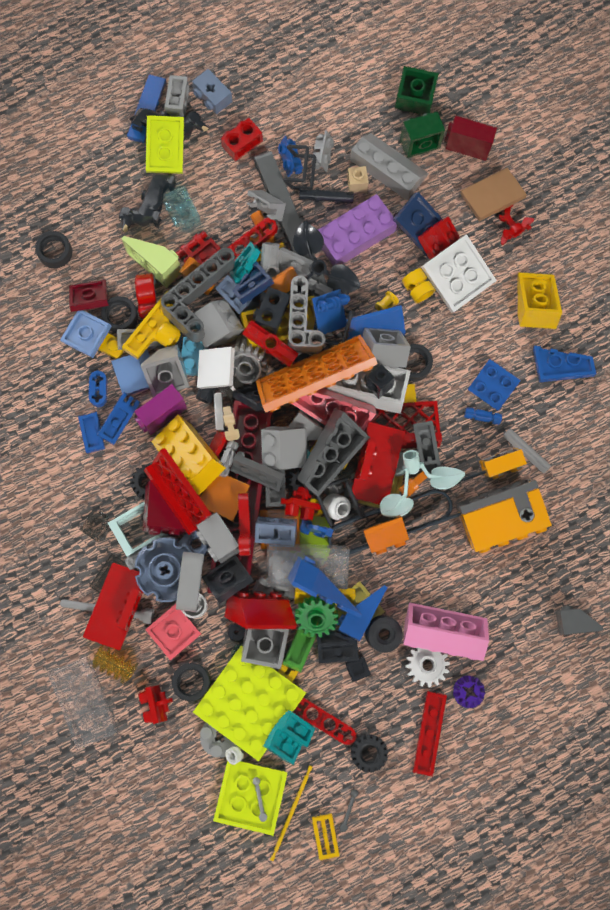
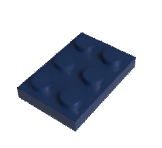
[393,192,442,258]

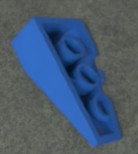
[287,556,363,619]

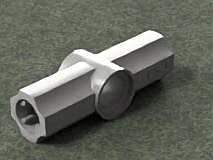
[257,242,280,300]

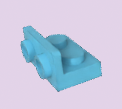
[181,337,209,376]

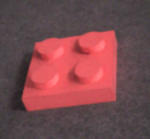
[145,604,201,660]

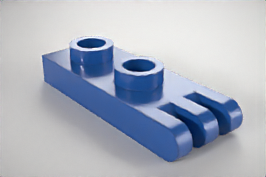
[97,392,140,445]

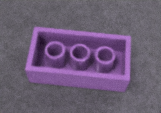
[319,194,397,266]

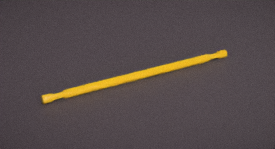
[270,765,313,861]

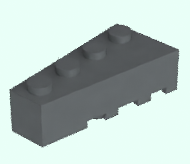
[297,408,370,497]

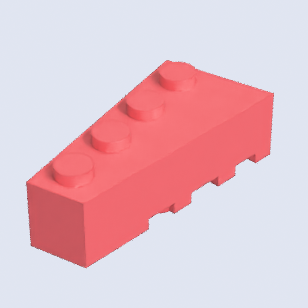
[292,388,376,431]

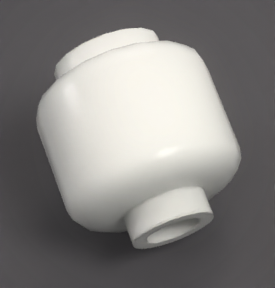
[323,493,351,520]

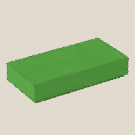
[283,629,316,672]

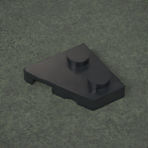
[317,631,359,665]

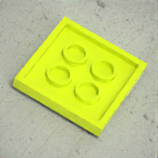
[213,761,288,836]

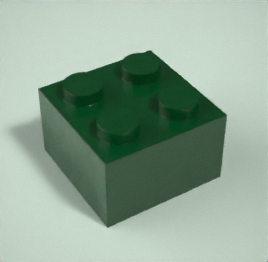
[395,66,439,115]
[400,111,445,158]

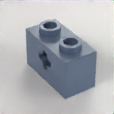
[192,69,232,115]

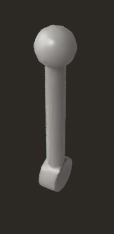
[252,777,267,822]

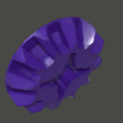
[453,676,486,708]

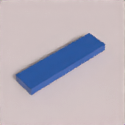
[127,74,166,144]

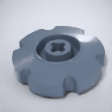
[135,537,195,602]

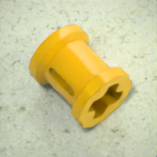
[375,291,399,311]

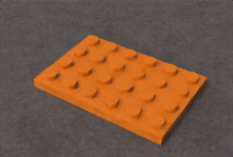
[256,335,378,412]

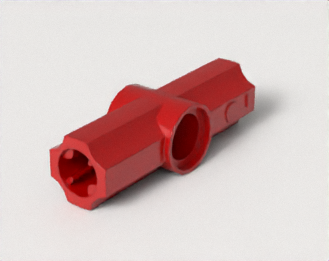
[242,320,299,367]

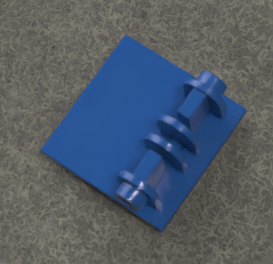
[312,289,350,334]
[468,359,521,411]

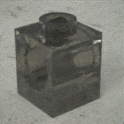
[79,511,110,543]

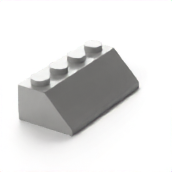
[350,133,429,201]

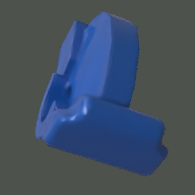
[299,520,334,538]

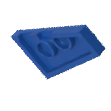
[533,345,596,383]

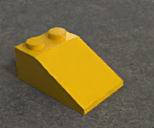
[517,272,562,329]

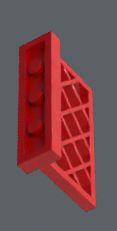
[364,401,442,449]
[144,448,211,535]

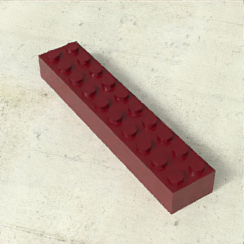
[207,400,273,595]

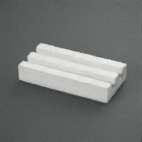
[214,393,225,433]

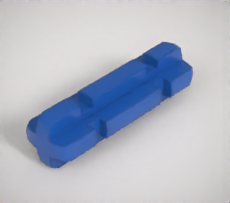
[464,407,502,425]

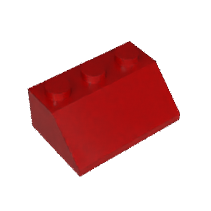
[224,590,297,629]

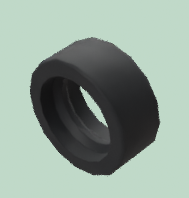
[35,231,73,268]
[101,296,138,333]
[399,344,433,382]
[172,663,211,702]

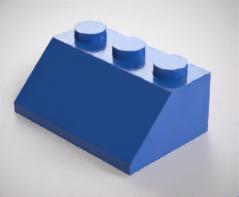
[344,305,406,340]

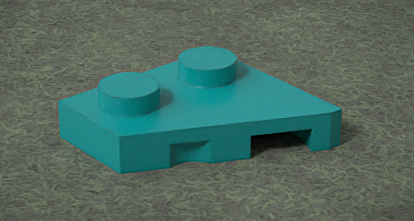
[229,241,261,284]

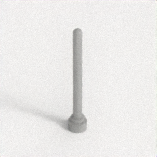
[60,599,155,624]

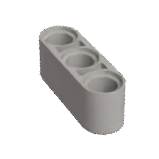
[176,552,204,612]

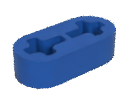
[89,371,108,407]

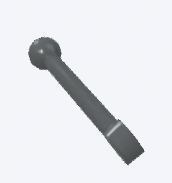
[339,789,359,832]

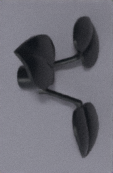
[275,221,361,304]

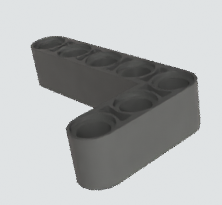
[161,248,235,342]

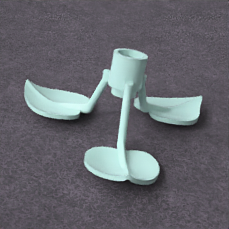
[380,450,465,517]

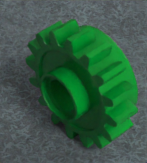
[295,595,338,637]

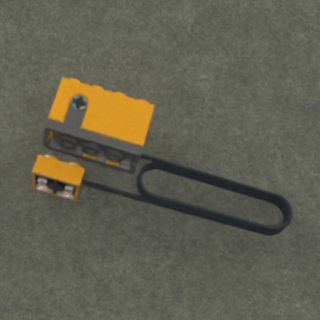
[328,448,552,556]

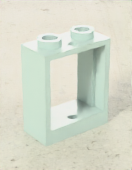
[108,502,168,557]

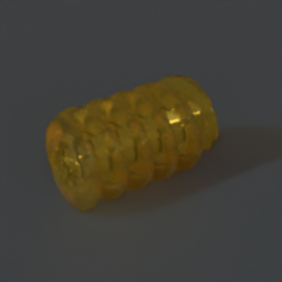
[92,645,139,684]

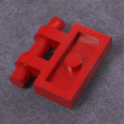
[176,231,221,265]

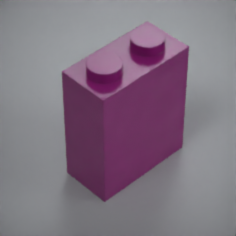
[135,384,187,435]

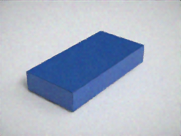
[78,412,106,454]

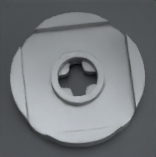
[200,723,237,758]

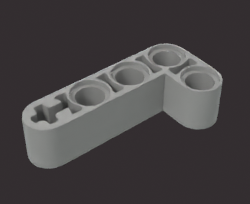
[288,275,325,353]

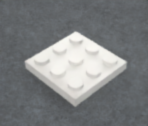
[421,234,497,313]

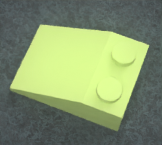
[121,236,181,288]

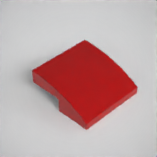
[418,216,460,260]

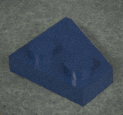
[232,261,274,305]

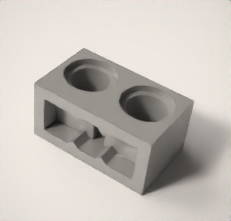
[165,75,190,119]

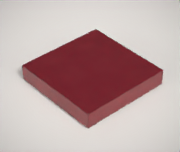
[69,280,108,312]

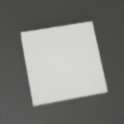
[197,347,235,389]

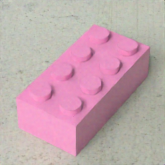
[403,603,489,661]

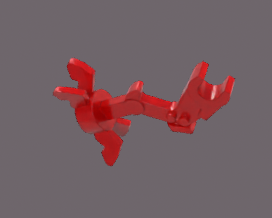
[498,205,534,245]

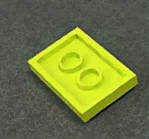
[146,116,184,174]

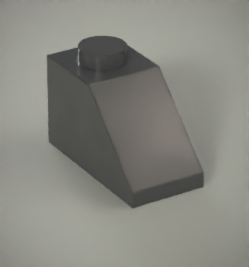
[556,606,603,636]

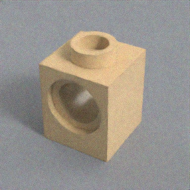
[347,166,368,194]

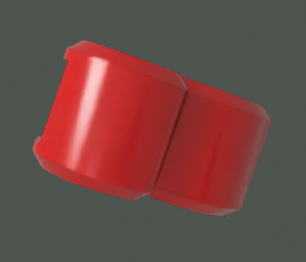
[135,273,157,319]

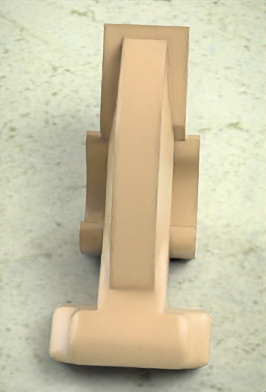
[223,406,240,441]

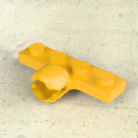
[122,290,181,360]

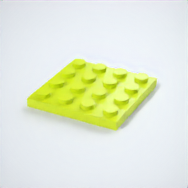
[193,646,306,761]

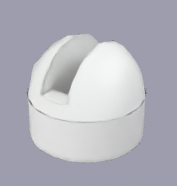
[225,746,244,765]

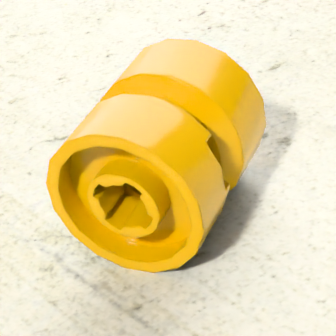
[402,268,435,304]

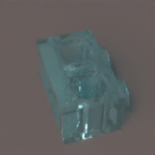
[164,186,201,233]

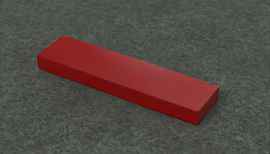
[412,691,447,777]

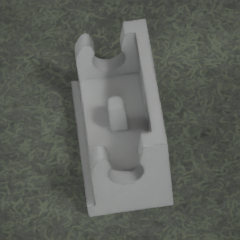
[247,190,286,221]

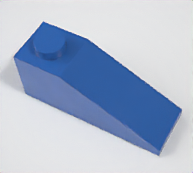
[337,585,388,641]

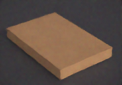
[460,168,527,222]

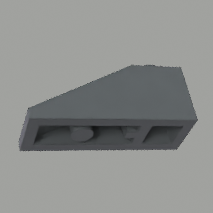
[413,421,441,482]

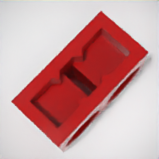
[221,118,263,162]

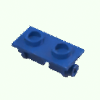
[278,136,303,177]

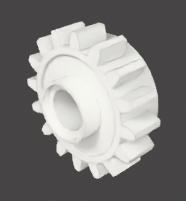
[405,648,450,687]

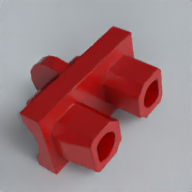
[280,487,321,520]
[138,685,173,724]

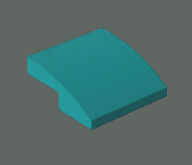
[263,710,315,765]

